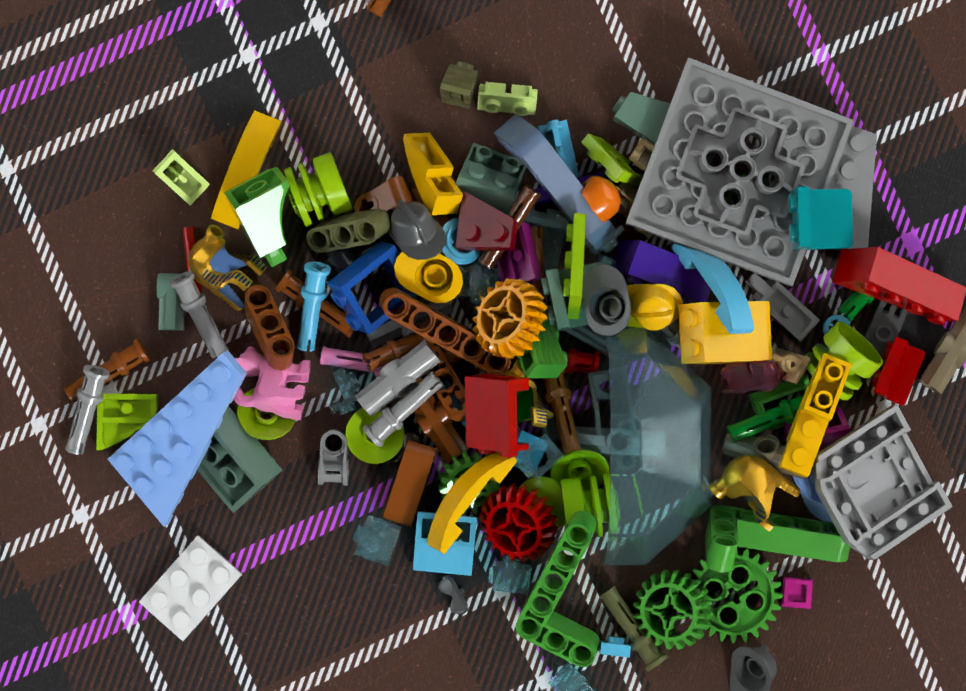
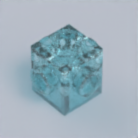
[456,261,500,304]
[352,515,401,566]

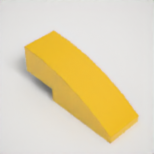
[403,132,463,215]

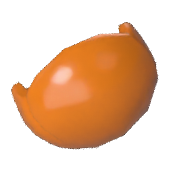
[581,176,621,223]

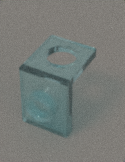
[585,225,625,257]

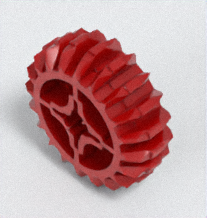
[479,483,559,563]

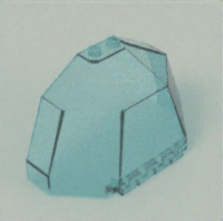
[603,328,711,565]

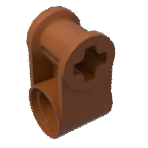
[354,176,413,218]

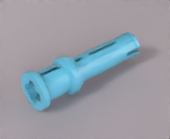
[296,262,331,351]

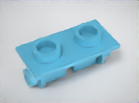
[538,120,579,177]

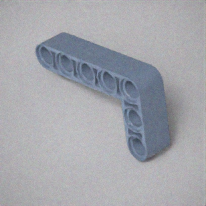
[494,114,618,252]

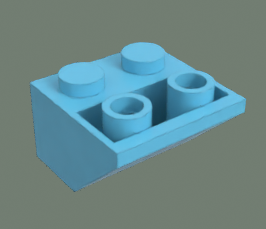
[413,511,477,576]

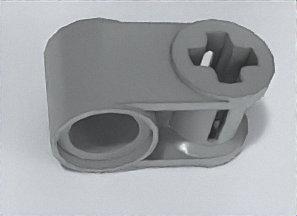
[318,429,349,486]

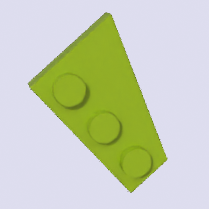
[563,213,586,320]

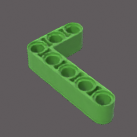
[705,505,850,573]
[515,511,600,667]

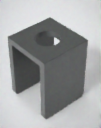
[588,368,635,436]

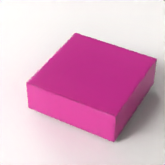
[780,577,813,609]

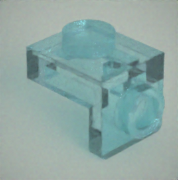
[329,368,360,416]

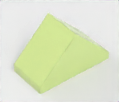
[153,149,210,206]

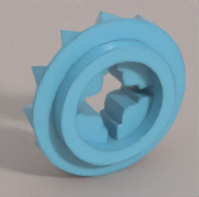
[442,218,482,265]

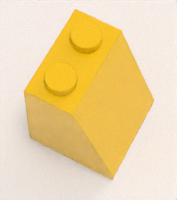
[678,301,772,364]

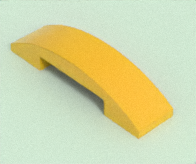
[211,110,282,230]
[427,452,518,554]

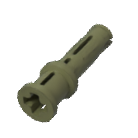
[599,586,669,672]

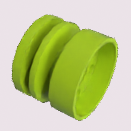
[284,152,353,227]
[805,321,883,400]
[560,474,620,537]

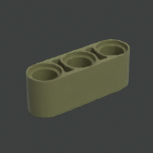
[306,209,391,253]

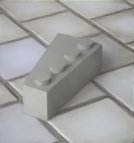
[829,126,877,251]

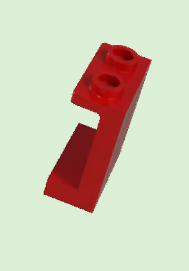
[465,373,529,457]

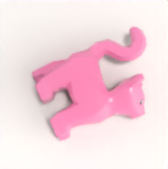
[234,346,310,420]

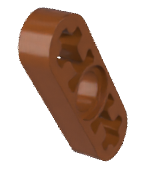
[424,345,466,421]

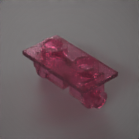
[721,360,786,394]

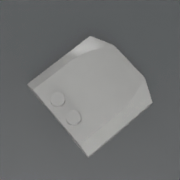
[813,404,953,560]

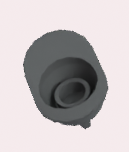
[388,199,446,260]
[582,264,632,336]
[730,645,777,691]

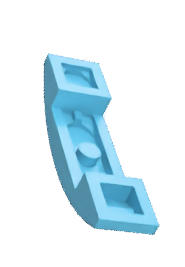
[671,243,754,334]

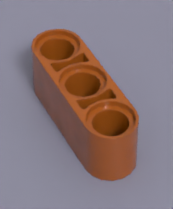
[244,285,295,371]
[383,439,437,527]

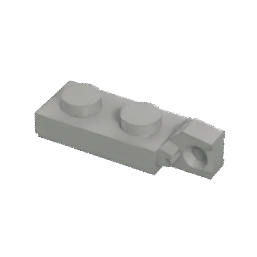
[745,273,820,342]

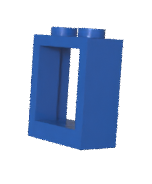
[327,241,418,334]

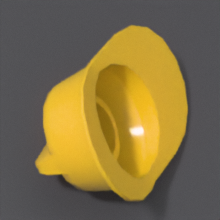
[394,252,463,303]
[627,284,683,331]

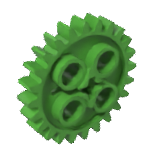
[688,548,783,643]

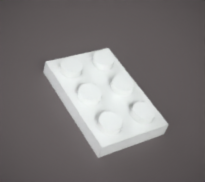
[139,535,242,641]

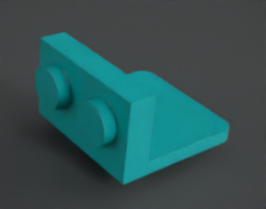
[788,186,853,250]

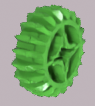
[633,569,713,650]

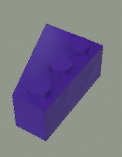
[610,239,711,304]

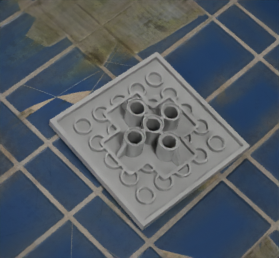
[625,57,854,287]

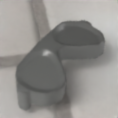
[438,574,469,614]

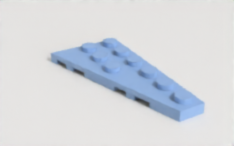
[108,350,247,527]

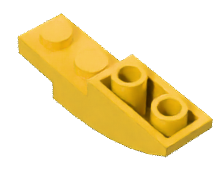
[778,353,852,478]

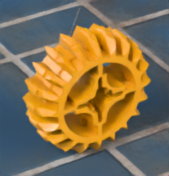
[472,278,549,359]

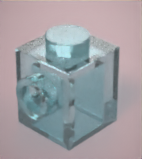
[488,555,532,595]

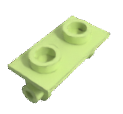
[477,81,538,116]

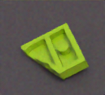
[581,133,643,187]
[96,393,158,450]

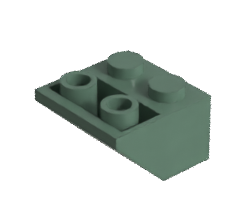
[456,142,526,215]

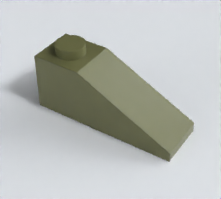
[440,61,478,109]

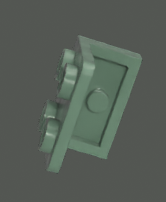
[541,262,602,331]

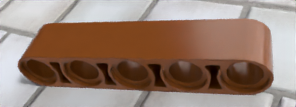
[379,288,511,375]

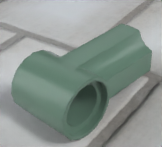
[157,273,185,331]

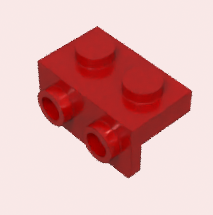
[872,337,926,406]

